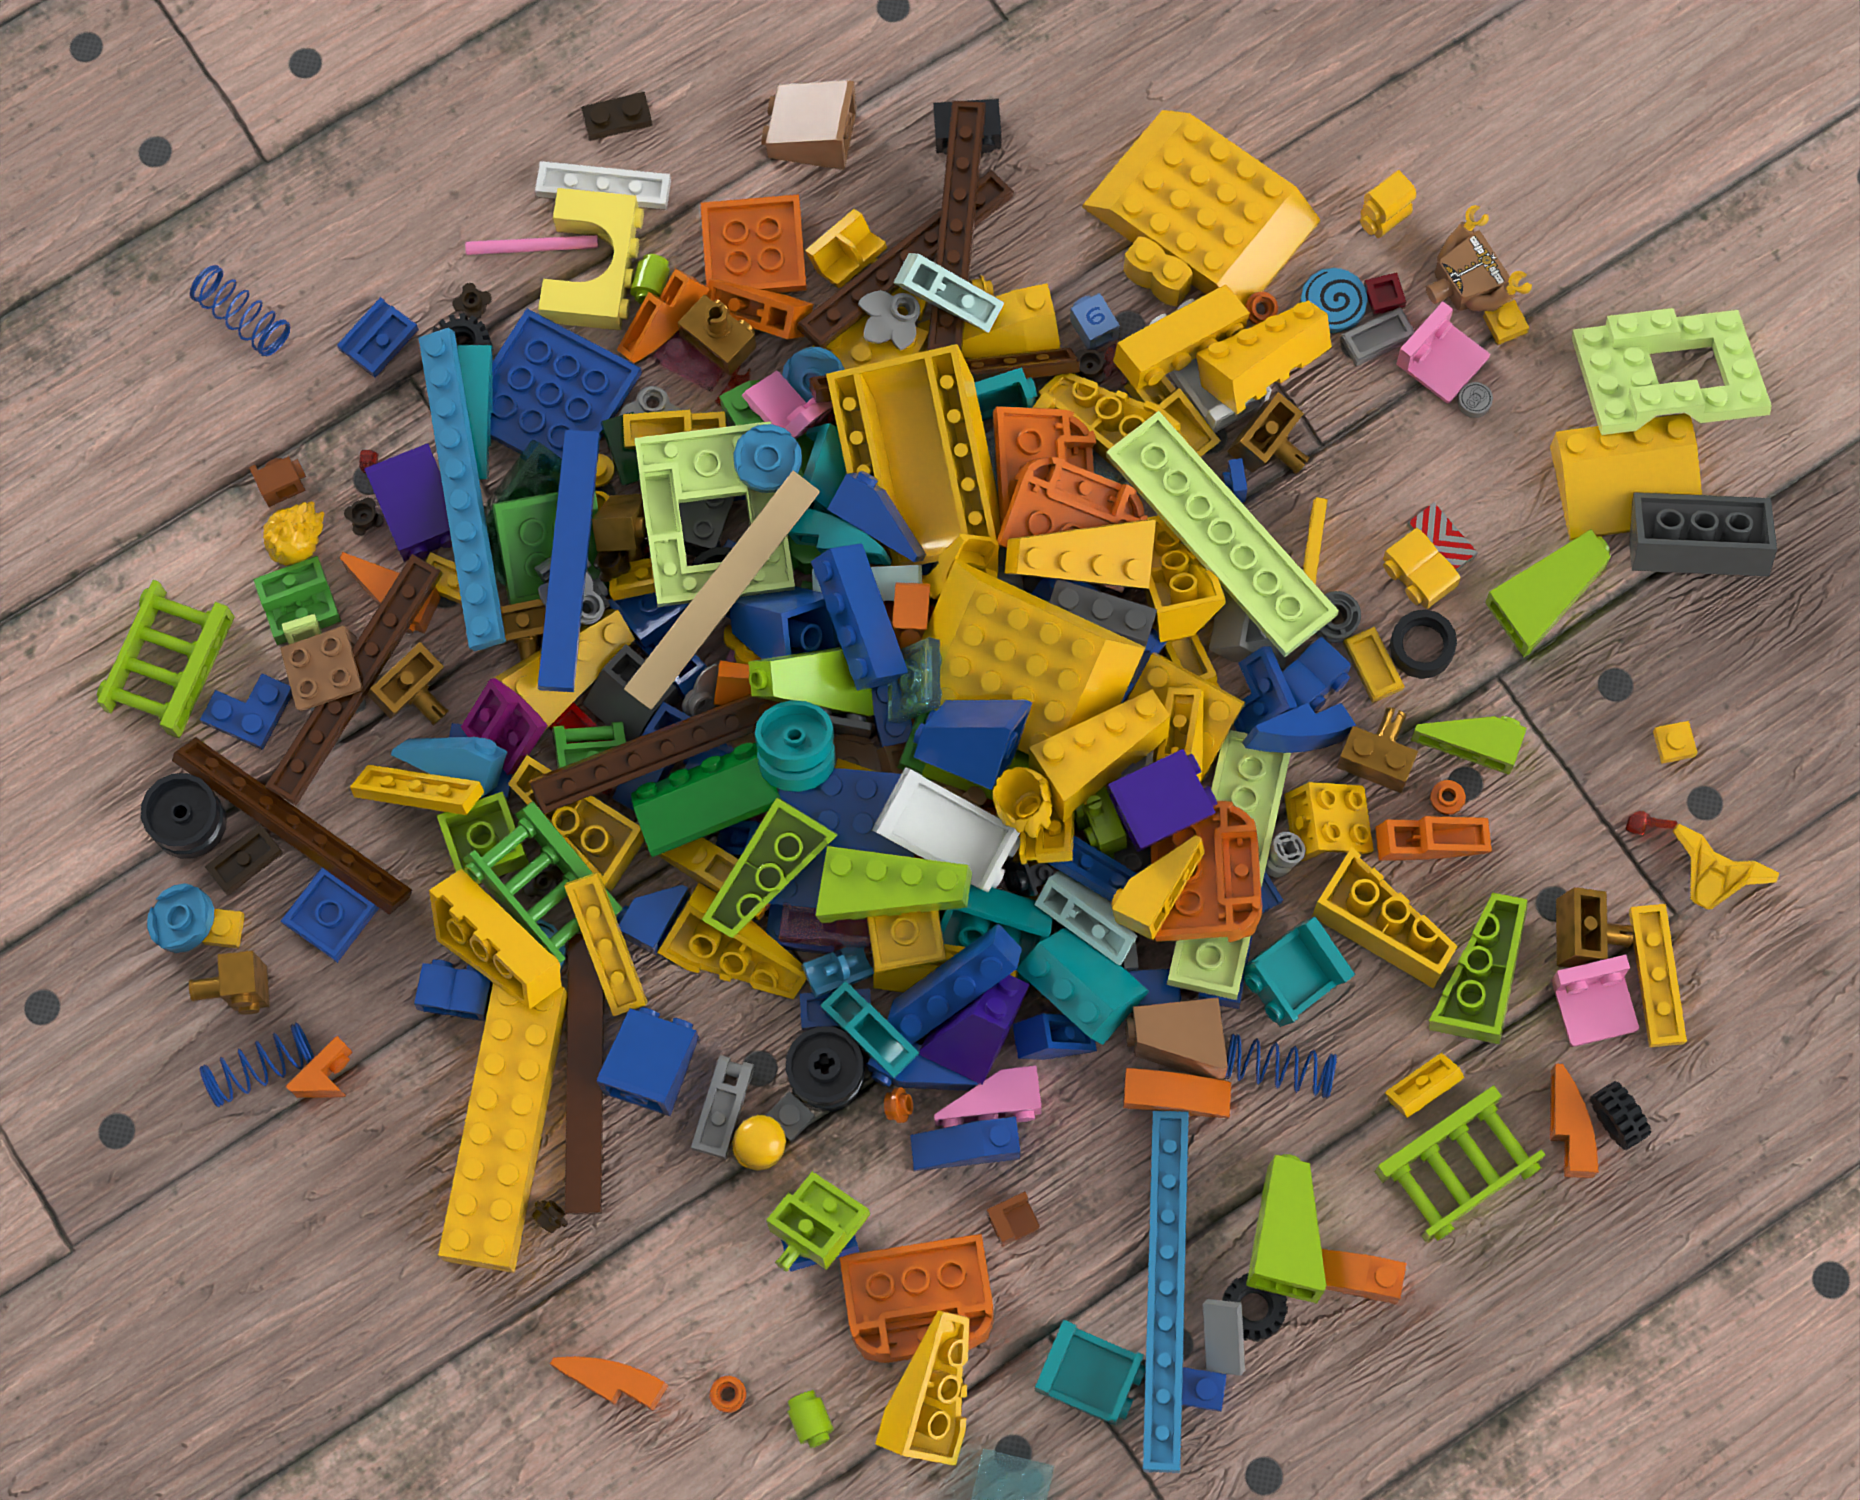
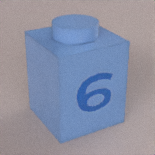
[1070,293,1120,350]

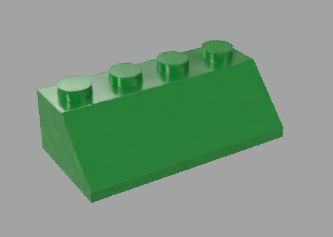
[631,742,781,857]

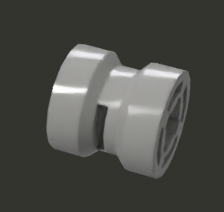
[1265,832,1305,878]

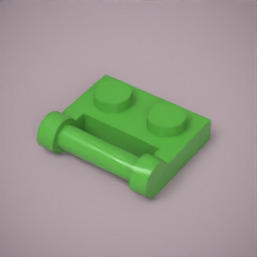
[552,721,626,769]

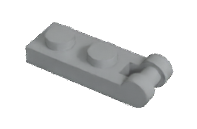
[691,1055,755,1159]

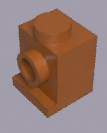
[249,456,306,507]

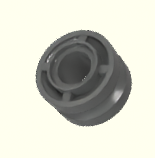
[1315,591,1361,643]

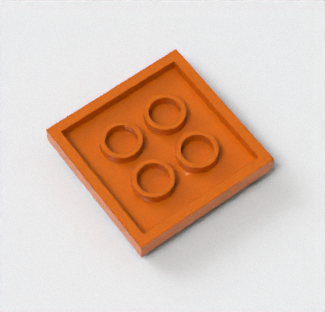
[700,194,807,293]

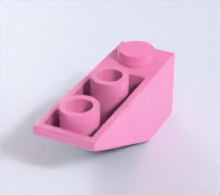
[934,1066,1042,1128]

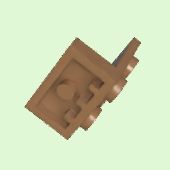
[280,626,363,711]

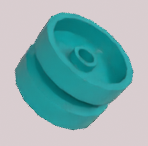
[755,700,836,792]

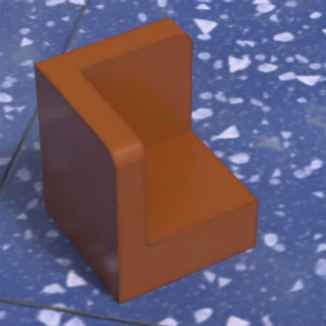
[986,1192,1040,1247]

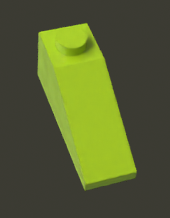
[1411,716,1527,775]

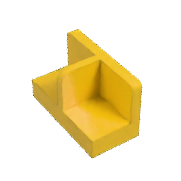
[805,209,887,288]

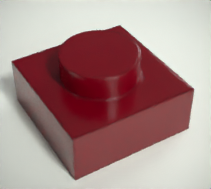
[1364,272,1406,315]

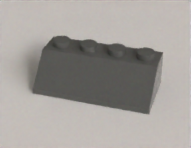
[1629,492,1777,576]

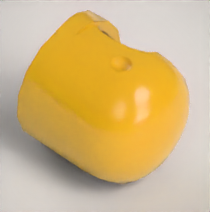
[732,1115,786,1171]

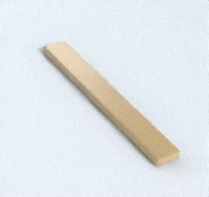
[623,470,820,711]

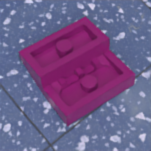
[461,678,548,775]

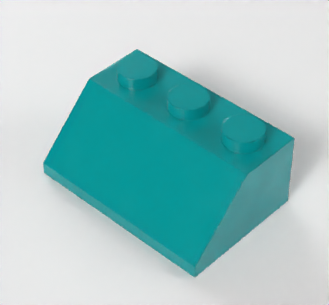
[939,884,1053,983]
[1016,927,1149,1045]

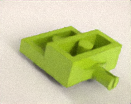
[1074,786,1127,859]
[766,1171,870,1272]

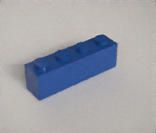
[811,543,908,690]
[887,923,1022,1045]

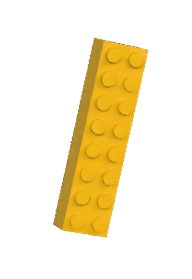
[438,982,568,1273]

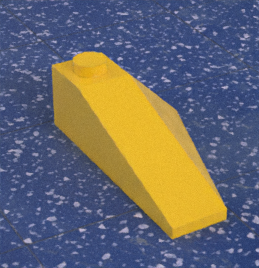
[917,283,1061,359]
[1038,373,1181,478]
[1144,515,1226,643]
[657,883,807,999]
[875,1310,969,1466]

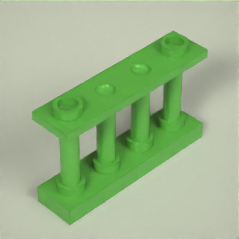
[463,801,623,963]

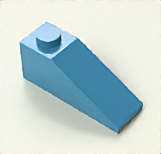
[391,737,507,798]

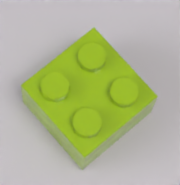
[436,791,529,884]

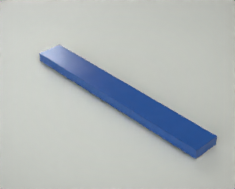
[538,430,600,692]

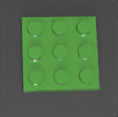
[492,492,609,605]

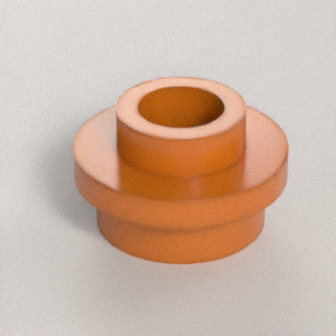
[1245,291,1278,325]
[1430,780,1466,815]
[884,1087,913,1123]
[710,1376,747,1413]

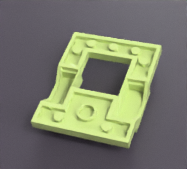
[1572,308,1772,435]
[635,421,795,607]

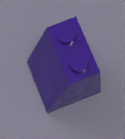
[364,443,452,562]
[1106,749,1218,853]
[919,975,1029,1085]

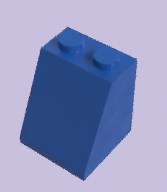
[730,586,840,659]
[913,700,1033,790]
[596,1007,699,1117]

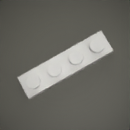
[535,161,671,210]

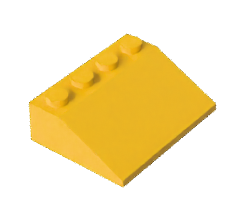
[1550,413,1702,541]

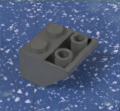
[583,644,680,742]

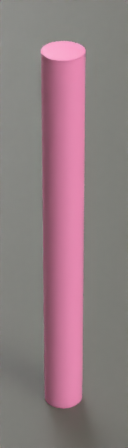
[465,235,599,255]

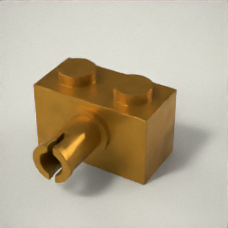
[677,294,757,376]
[1227,392,1310,474]
[592,494,647,562]
[498,599,546,661]
[367,642,449,726]
[1337,707,1418,793]
[1556,887,1634,968]
[189,950,270,1015]

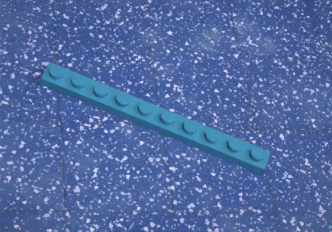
[418,328,506,651]
[1143,1111,1189,1473]

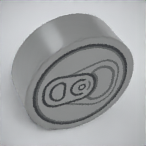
[1458,382,1493,418]

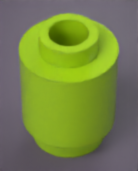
[630,254,670,304]
[787,1390,834,1448]

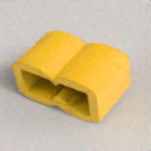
[1360,170,1416,238]
[1124,237,1193,306]
[1383,527,1461,609]

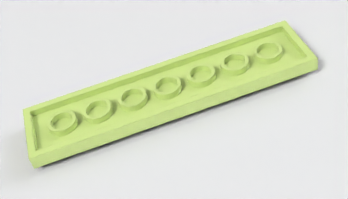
[1106,411,1339,657]
[1167,730,1291,1000]

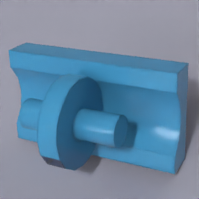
[802,942,874,998]

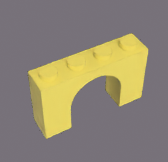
[538,188,644,330]

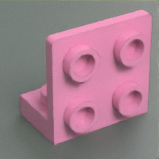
[1396,301,1490,403]
[742,371,833,440]
[1551,955,1639,1047]

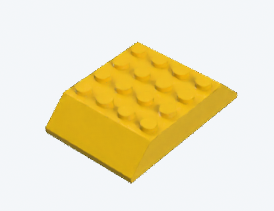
[1082,110,1320,306]
[826,344,1001,567]
[902,559,1146,755]

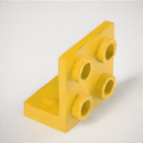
[1284,782,1374,861]

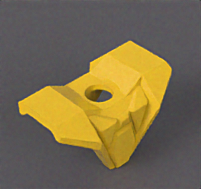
[922,534,999,600]
[1672,823,1779,910]

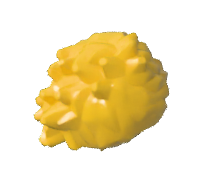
[263,501,325,566]
[993,766,1052,838]

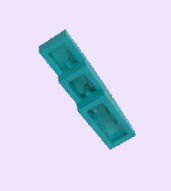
[457,345,493,480]

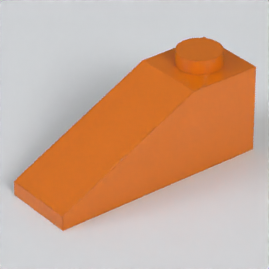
[706,279,814,339]
[340,552,441,634]
[1321,1249,1407,1304]

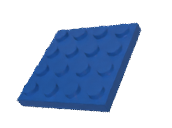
[491,308,642,474]
[768,768,915,908]

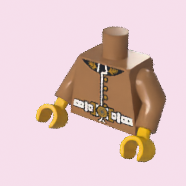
[1426,205,1532,311]

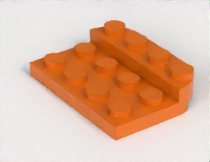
[993,406,1096,528]
[997,457,1148,593]
[1151,801,1262,942]
[839,1234,994,1363]

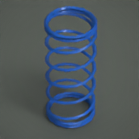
[190,265,290,357]
[199,1022,315,1107]
[1225,1033,1337,1099]

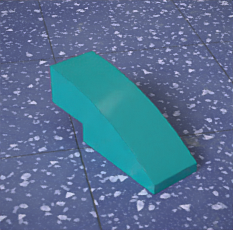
[788,509,892,566]
[820,981,920,1078]

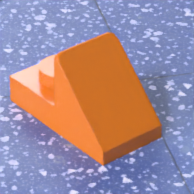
[892,582,930,654]
[286,1036,353,1098]

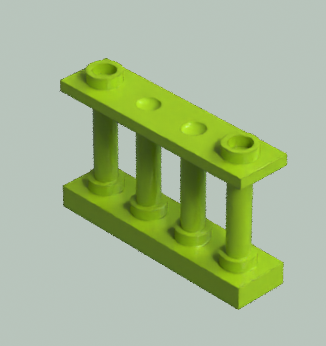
[97,579,235,739]
[1374,1085,1545,1242]

